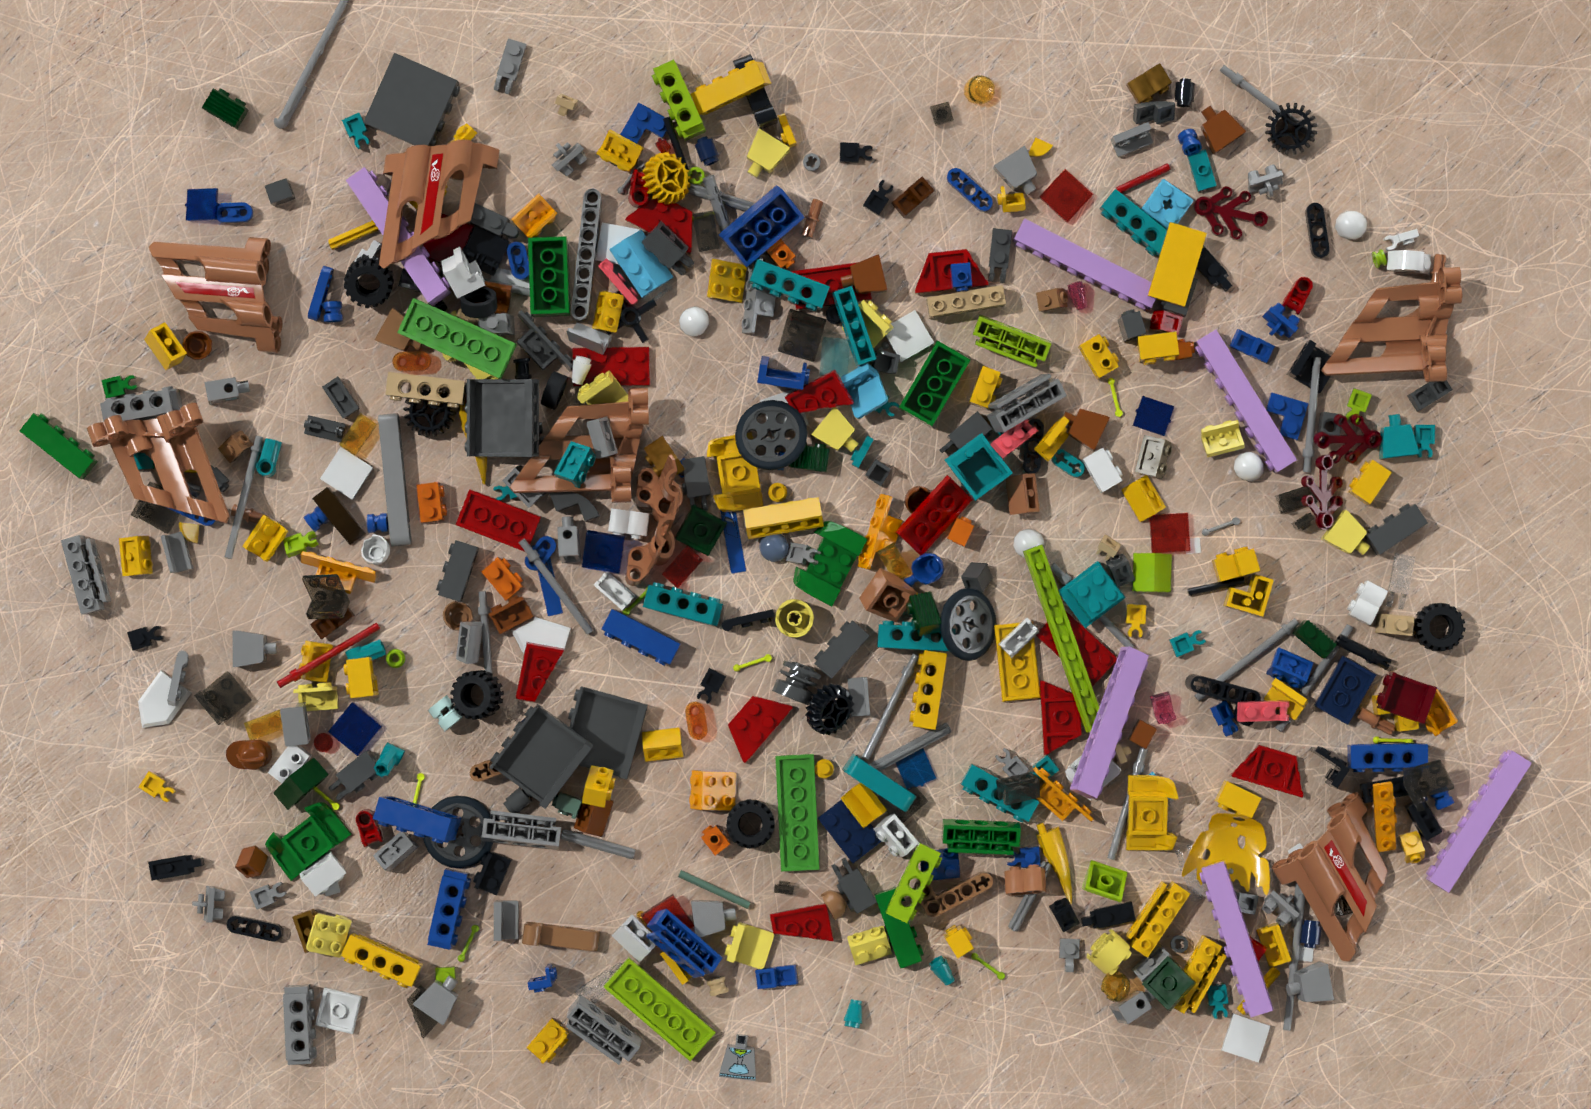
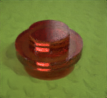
[655,138,672,154]
[314,733,333,752]

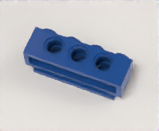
[1347,743,1428,772]
[427,868,471,950]
[646,909,723,978]

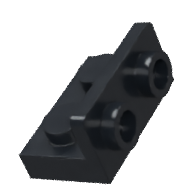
[473,851,512,896]

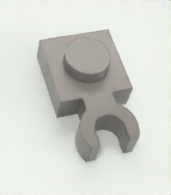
[786,542,821,565]
[995,748,1029,783]
[250,882,287,910]

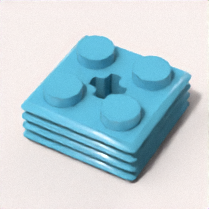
[1141,179,1194,230]

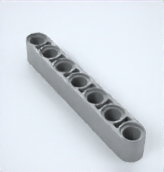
[571,188,602,322]
[378,413,411,546]

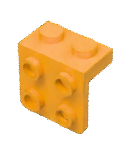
[689,770,736,810]

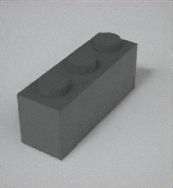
[1364,503,1428,555]
[436,540,479,602]
[814,620,870,679]

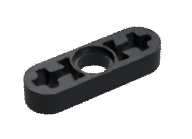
[1305,203,1329,259]
[1023,419,1044,474]
[227,915,283,942]

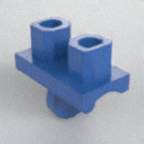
[1262,303,1300,338]

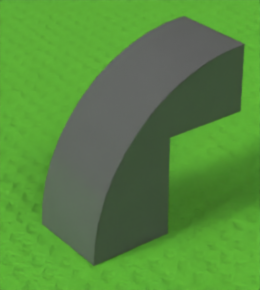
[550,492,600,521]

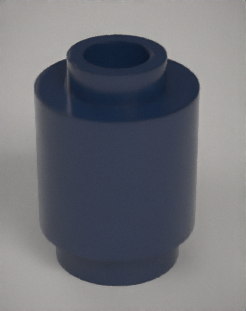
[695,136,719,166]
[1300,920,1321,948]

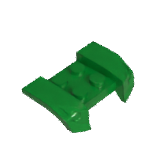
[793,521,868,607]
[265,802,352,881]

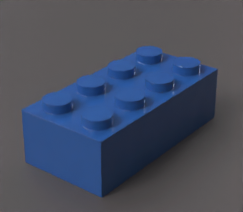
[718,185,805,267]
[373,796,461,844]

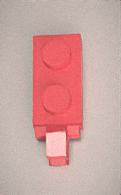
[598,258,639,306]

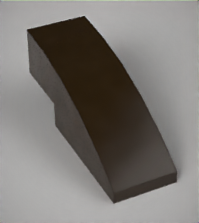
[312,487,365,545]

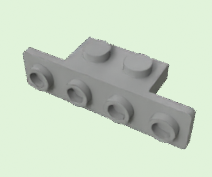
[742,257,776,334]

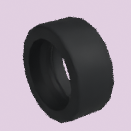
[460,287,497,318]
[541,371,568,410]

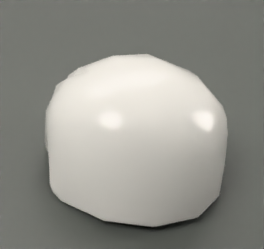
[1335,211,1367,240]
[679,306,709,337]
[1234,452,1264,482]
[1013,529,1044,558]
[361,534,390,565]

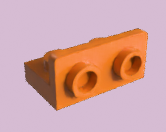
[416,482,447,523]
[481,557,524,601]

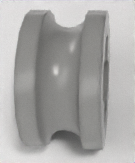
[803,153,820,171]

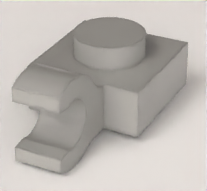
[1059,938,1080,972]

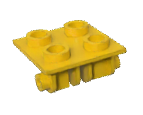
[707,259,747,303]

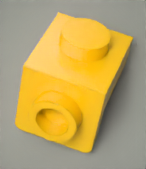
[997,186,1026,213]
[1399,831,1425,863]

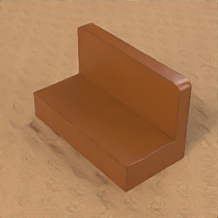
[574,800,614,837]

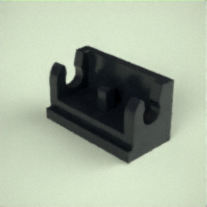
[1404,796,1442,841]

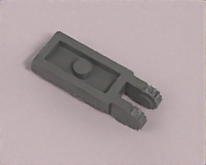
[988,228,1012,283]

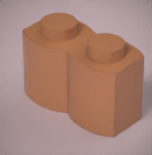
[1004,864,1046,896]

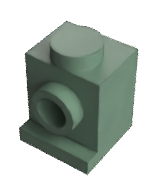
[552,792,582,819]

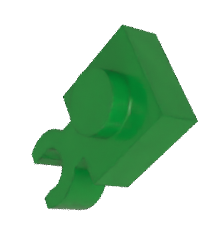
[101,375,138,399]

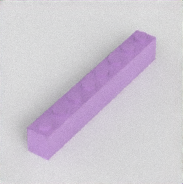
[346,167,451,306]
[1013,218,1156,311]
[1194,330,1297,473]
[1069,646,1149,799]
[1426,750,1532,893]
[1199,860,1274,1018]

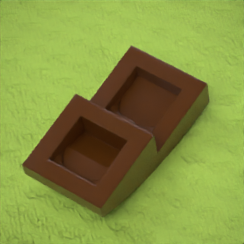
[891,176,935,218]
[310,600,355,640]

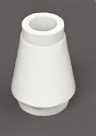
[572,355,592,385]

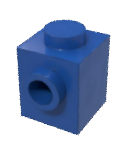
[950,262,972,292]

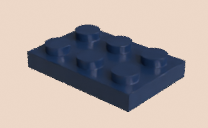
[1313,656,1376,725]
[818,800,882,863]

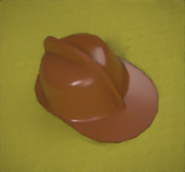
[226,740,272,770]

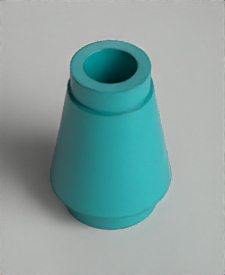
[929,956,955,985]
[843,999,862,1028]

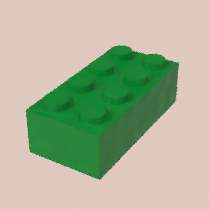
[528,236,571,317]
[898,341,970,428]

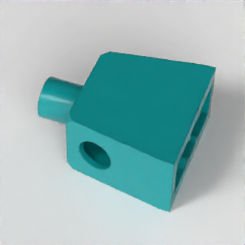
[1379,414,1419,459]

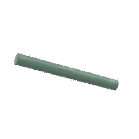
[678,870,751,909]

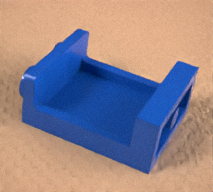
[757,356,810,390]

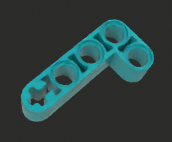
[842,754,917,812]

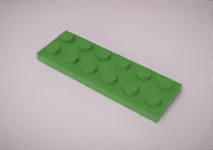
[397,298,517,379]
[775,754,819,872]

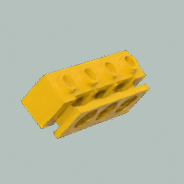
[909,650,947,730]
[1125,881,1190,958]
[341,933,423,988]
[1174,935,1227,1014]

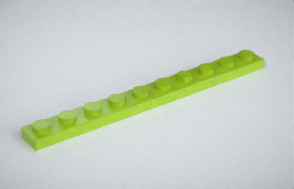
[1023,545,1099,733]

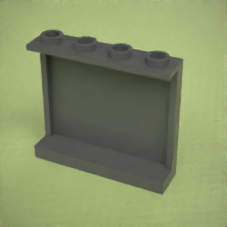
[363,53,460,146]
[465,379,539,457]
[568,686,648,779]
[489,704,593,809]

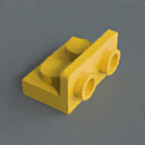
[592,291,624,333]
[1034,416,1069,461]
[243,514,288,562]
[119,536,153,577]
[298,641,333,683]
[526,1018,569,1064]

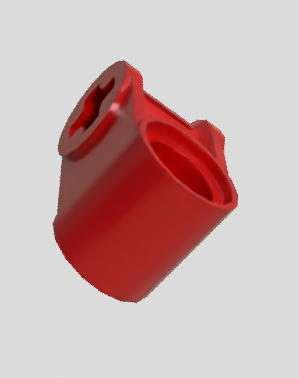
[628,169,649,207]
[1282,277,1313,315]
[356,809,384,848]

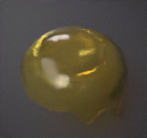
[964,75,995,104]
[1101,971,1131,1002]

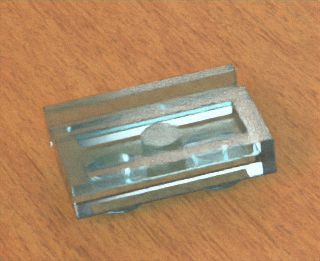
[819,337,850,377]

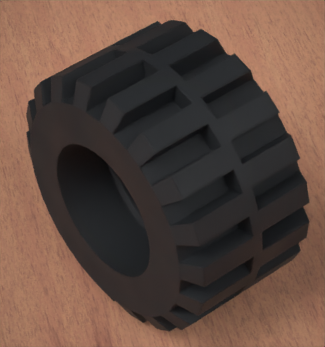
[344,255,394,308]
[1413,603,1466,651]
[450,670,504,720]
[726,799,775,849]

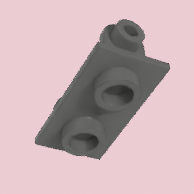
[304,415,346,442]

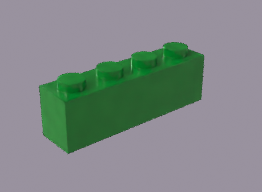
[19,413,98,479]
[874,887,924,969]

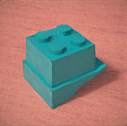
[944,433,1013,501]
[1058,561,1126,628]

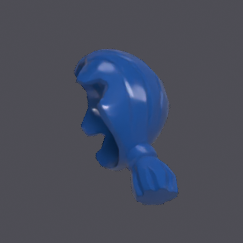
[903,553,944,587]

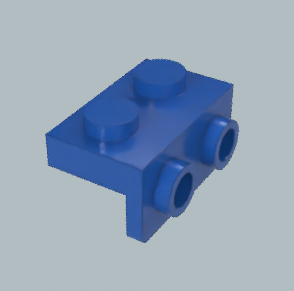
[920,848,960,880]
[528,963,557,993]

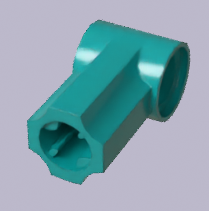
[256,438,282,478]
[345,639,386,660]
[373,742,405,777]

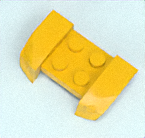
[707,432,764,512]
[1126,775,1178,850]

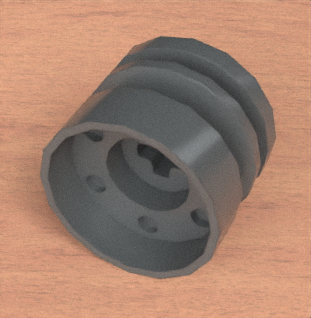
[772,660,821,705]

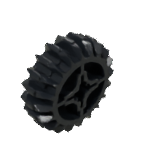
[1265,103,1317,155]
[403,386,456,437]
[805,683,854,736]

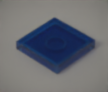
[582,530,625,574]
[328,702,382,756]

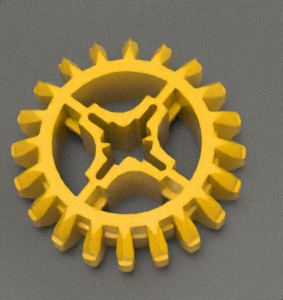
[642,152,692,204]

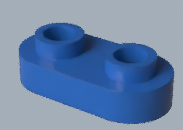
[214,202,253,223]
[507,242,529,280]
[525,536,557,571]

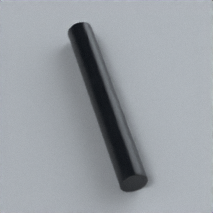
[663,116,689,170]
[1187,577,1245,596]

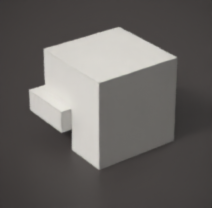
[441,247,485,299]

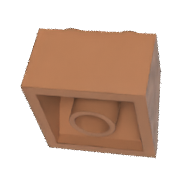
[859,568,917,622]

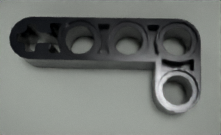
[733,54,778,129]
[1185,674,1261,726]

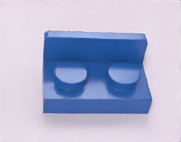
[1266,647,1313,689]

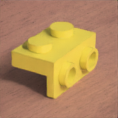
[1201,420,1245,458]
[847,926,892,965]

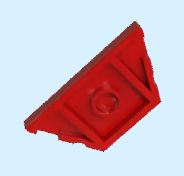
[625,199,693,254]
[915,249,988,294]
[1040,680,1082,755]
[728,696,793,763]
[1231,745,1303,798]

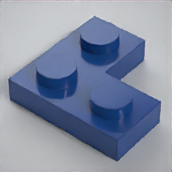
[620,102,667,144]
[1266,392,1308,440]

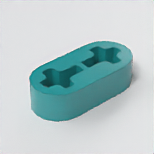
[1051,449,1085,477]

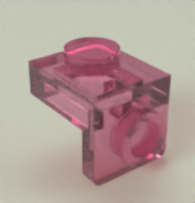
[1150,691,1176,724]

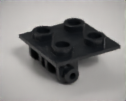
[462,226,510,277]

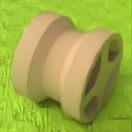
[706,976,729,996]

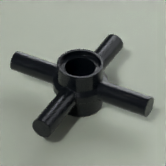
[606,291,657,343]

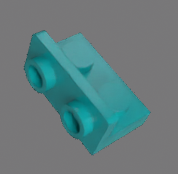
[554,441,596,488]

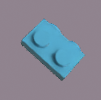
[840,363,888,419]

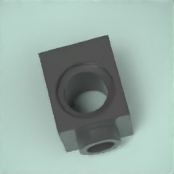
[1317,412,1343,435]

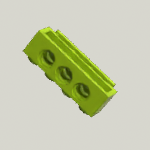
[651,59,706,141]
[973,315,1052,367]
[886,842,942,923]

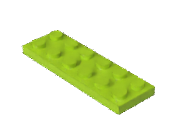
[603,957,716,1061]

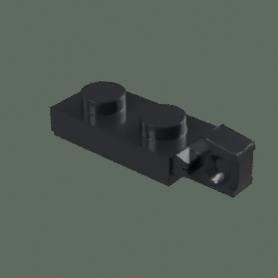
[1197,245,1232,292]
[148,855,204,881]
[1081,901,1136,929]

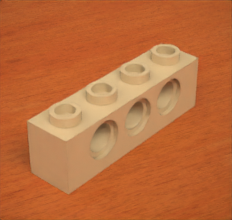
[926,285,1006,319]
[385,372,467,408]

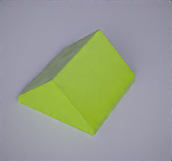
[1132,553,1172,592]
[1082,860,1127,903]

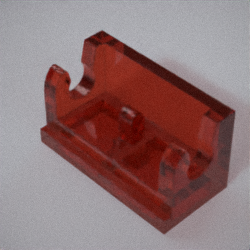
[662,546,703,588]

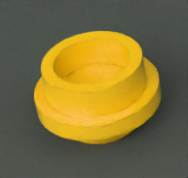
[768,483,787,502]
[815,759,834,778]

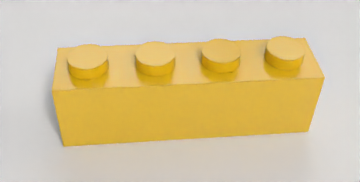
[691,60,772,115]
[743,497,824,539]

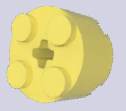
[775,599,814,638]
[1087,929,1132,975]

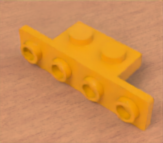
[858,494,903,570]
[301,551,376,594]
[1033,766,1094,822]
[1373,782,1397,852]

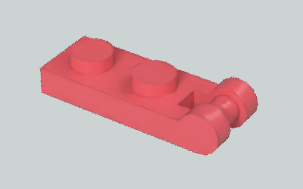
[990,419,1039,459]
[1237,700,1290,722]

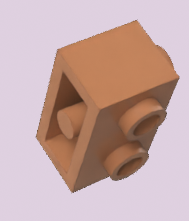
[1005,473,1040,515]

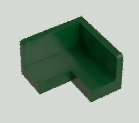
[273,758,329,810]

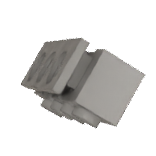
[987,374,1067,432]
[100,386,182,422]
[61,535,111,614]
[481,810,561,850]
[283,984,317,1065]
[566,994,642,1065]

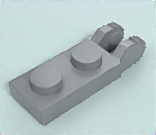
[494,38,527,95]
[167,650,188,706]

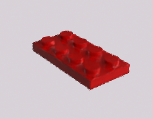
[791,262,872,310]
[572,347,650,387]
[896,475,973,556]
[455,489,541,552]
[1035,611,1117,687]

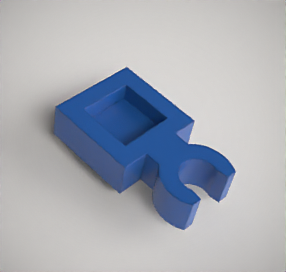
[1210,701,1238,737]
[1007,846,1040,868]

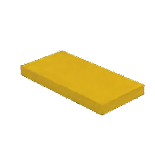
[1147,222,1207,307]
[994,621,1041,702]

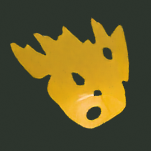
[1182,813,1270,895]

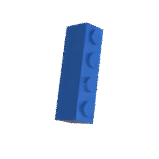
[602,609,681,666]

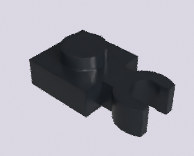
[840,142,873,163]
[863,180,893,216]
[127,626,164,651]
[697,668,726,704]

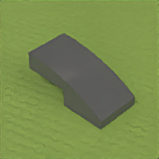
[1133,101,1175,124]
[1407,380,1453,412]

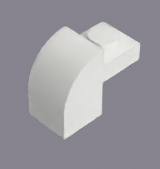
[1387,250,1431,274]

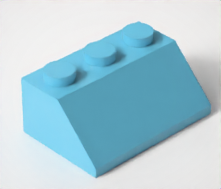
[609,229,674,298]

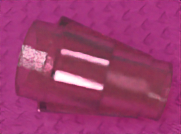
[1067,281,1088,310]

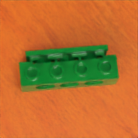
[942,819,1021,855]

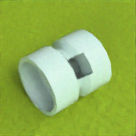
[428,695,464,732]

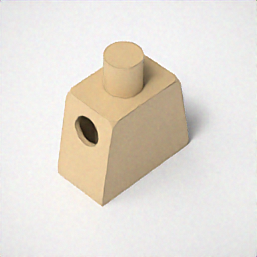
[1375,614,1414,636]

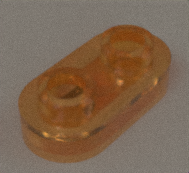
[392,351,432,372]
[685,701,708,740]

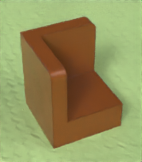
[1128,719,1157,749]
[235,845,268,878]

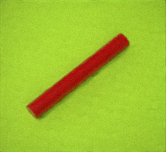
[1116,163,1171,193]

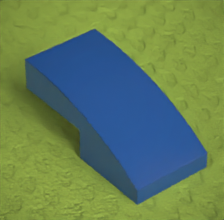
[1229,329,1275,363]
[755,964,798,989]

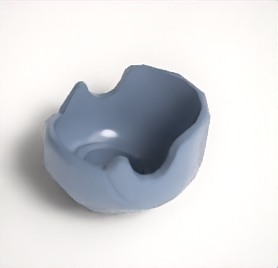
[759,534,789,562]

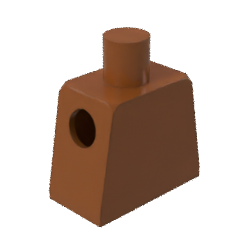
[1200,105,1246,155]
[841,254,887,294]
[1063,409,1110,451]

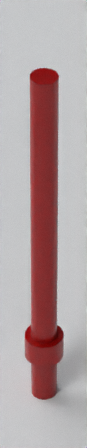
[277,623,380,688]

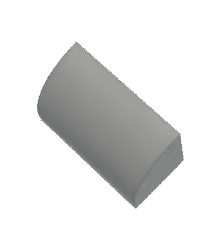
[456,621,483,664]

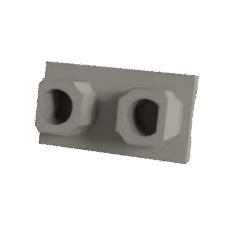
[552,142,587,177]
[1248,164,1283,198]
[192,886,225,923]
[1262,890,1299,927]

